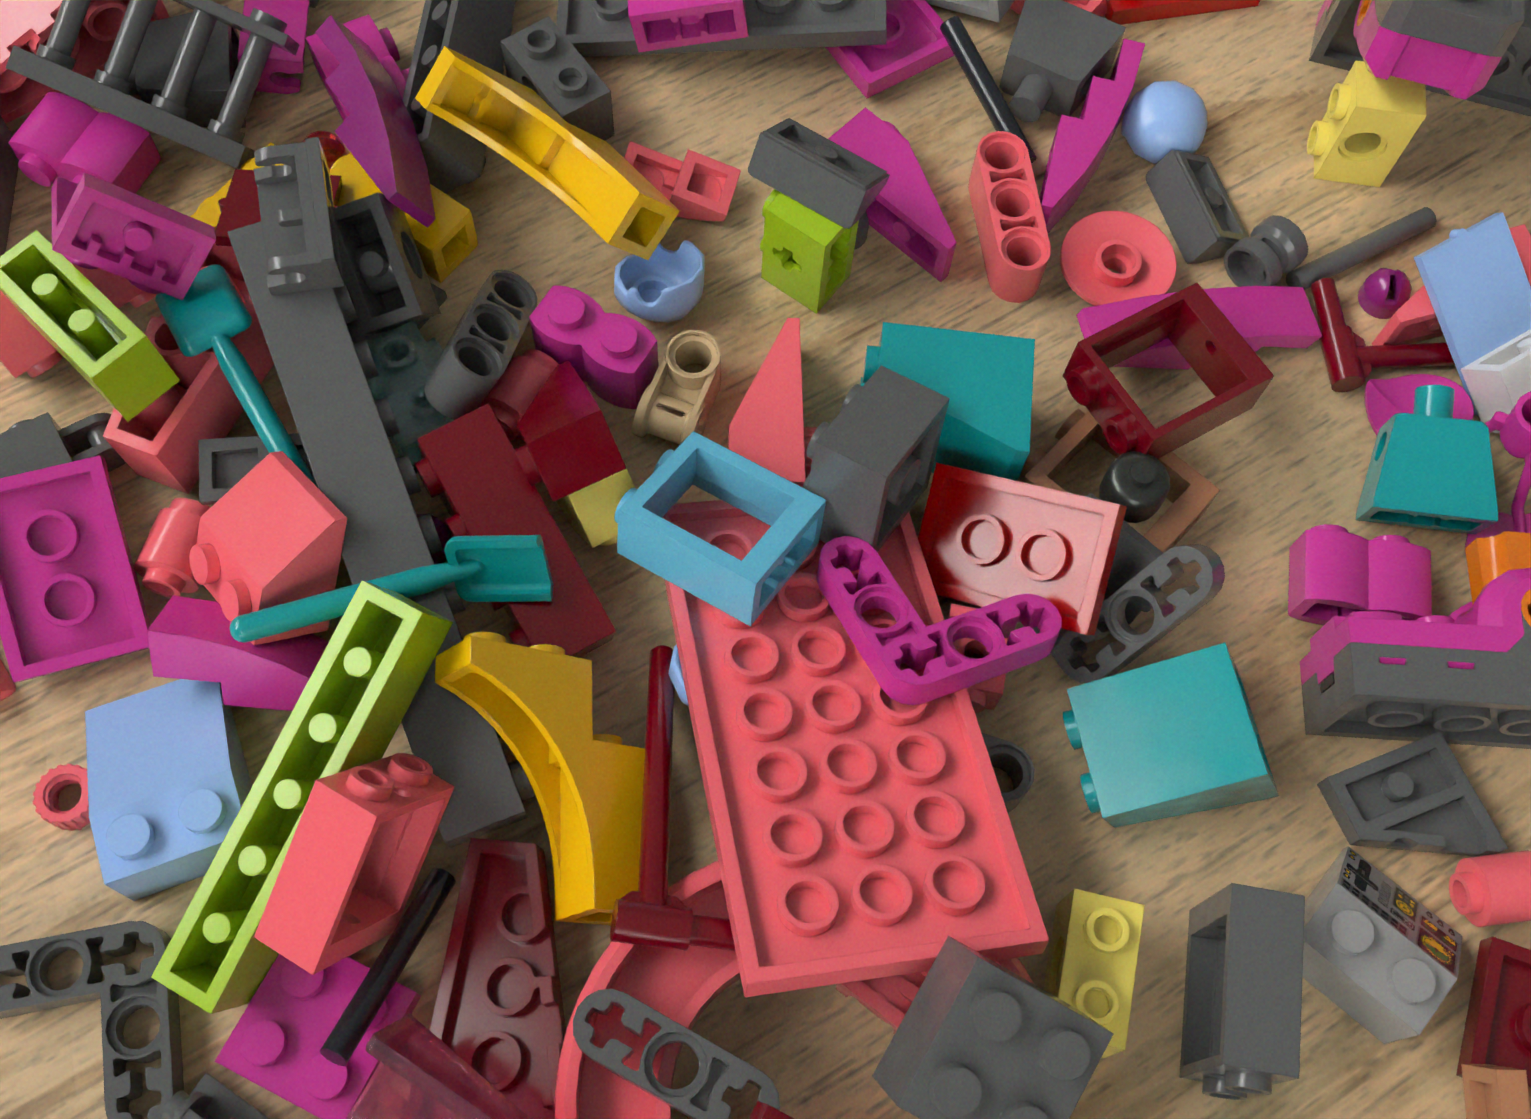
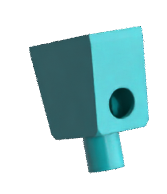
[1356,385,1498,535]

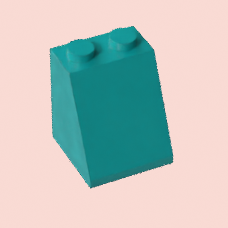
[860,322,1035,481]
[1063,643,1279,828]

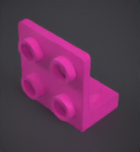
[51,172,216,300]

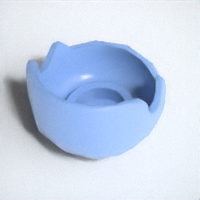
[1121,80,1208,164]
[614,240,705,323]

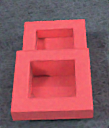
[624,141,741,221]

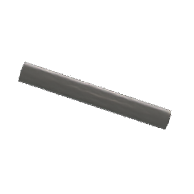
[1286,207,1437,290]

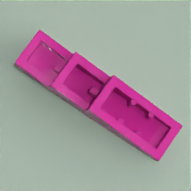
[1039,39,1145,233]
[1076,286,1322,370]

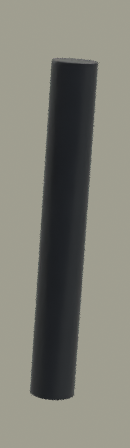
[940,16,1037,164]
[320,867,456,1066]

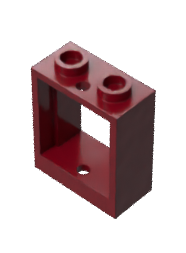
[1062,282,1274,459]

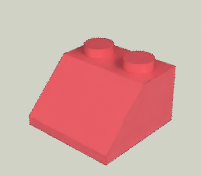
[189,451,348,646]

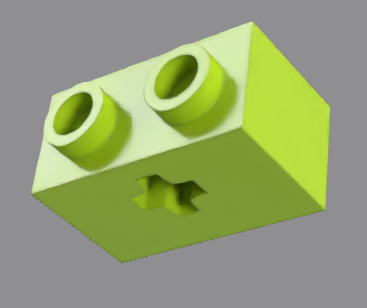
[760,189,859,314]

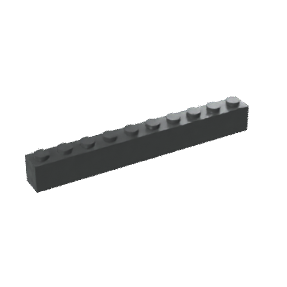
[227,221,535,848]

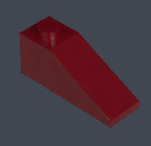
[514,360,626,502]

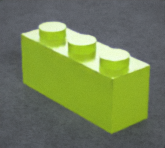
[0,230,180,422]

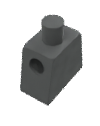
[999,0,1126,122]
[104,5,246,128]

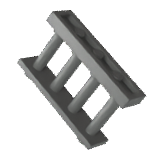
[6,0,300,169]

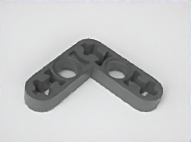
[1033,544,1225,683]
[0,921,184,1119]
[573,989,780,1119]

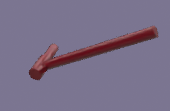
[1311,278,1455,392]
[610,645,736,951]

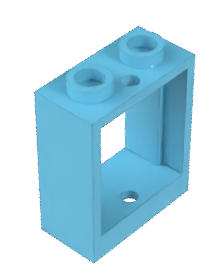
[614,431,826,626]

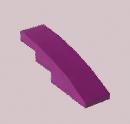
[315,15,436,228]

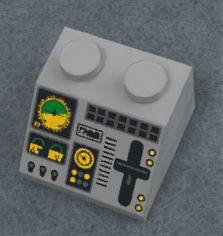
[1303,846,1462,1044]

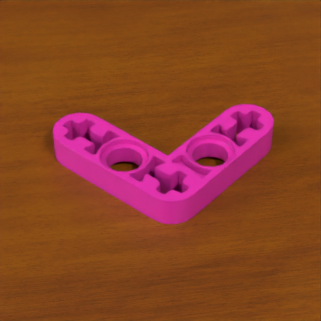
[816,536,1062,705]

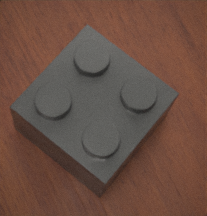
[802,366,950,552]
[872,936,1113,1119]

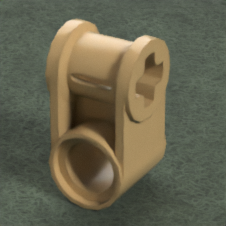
[632,329,721,445]

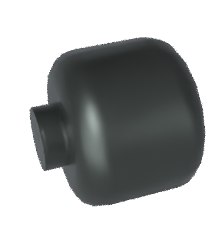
[1099,451,1170,523]

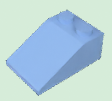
[85,679,252,901]

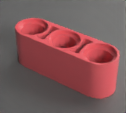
[968,131,1051,303]

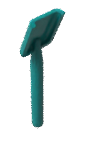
[155,265,318,487]
[229,535,553,643]

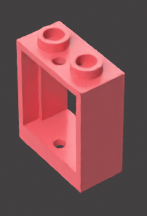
[254,753,455,975]

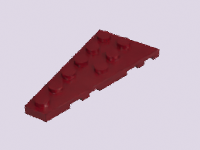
[411,838,566,1119]

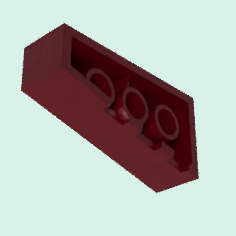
[413,403,616,658]

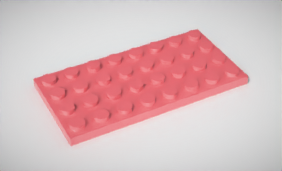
[662,500,1049,998]

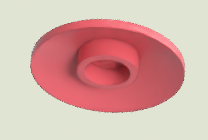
[1060,211,1177,306]

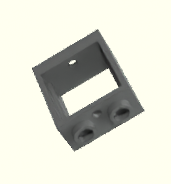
[1179,883,1305,1100]

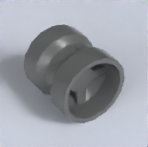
[1224,215,1308,287]

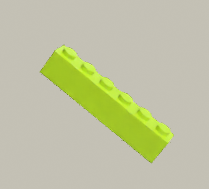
[151,580,453,1014]

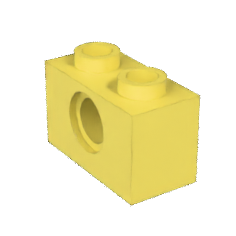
[1307,60,1427,187]
[1043,888,1145,1058]

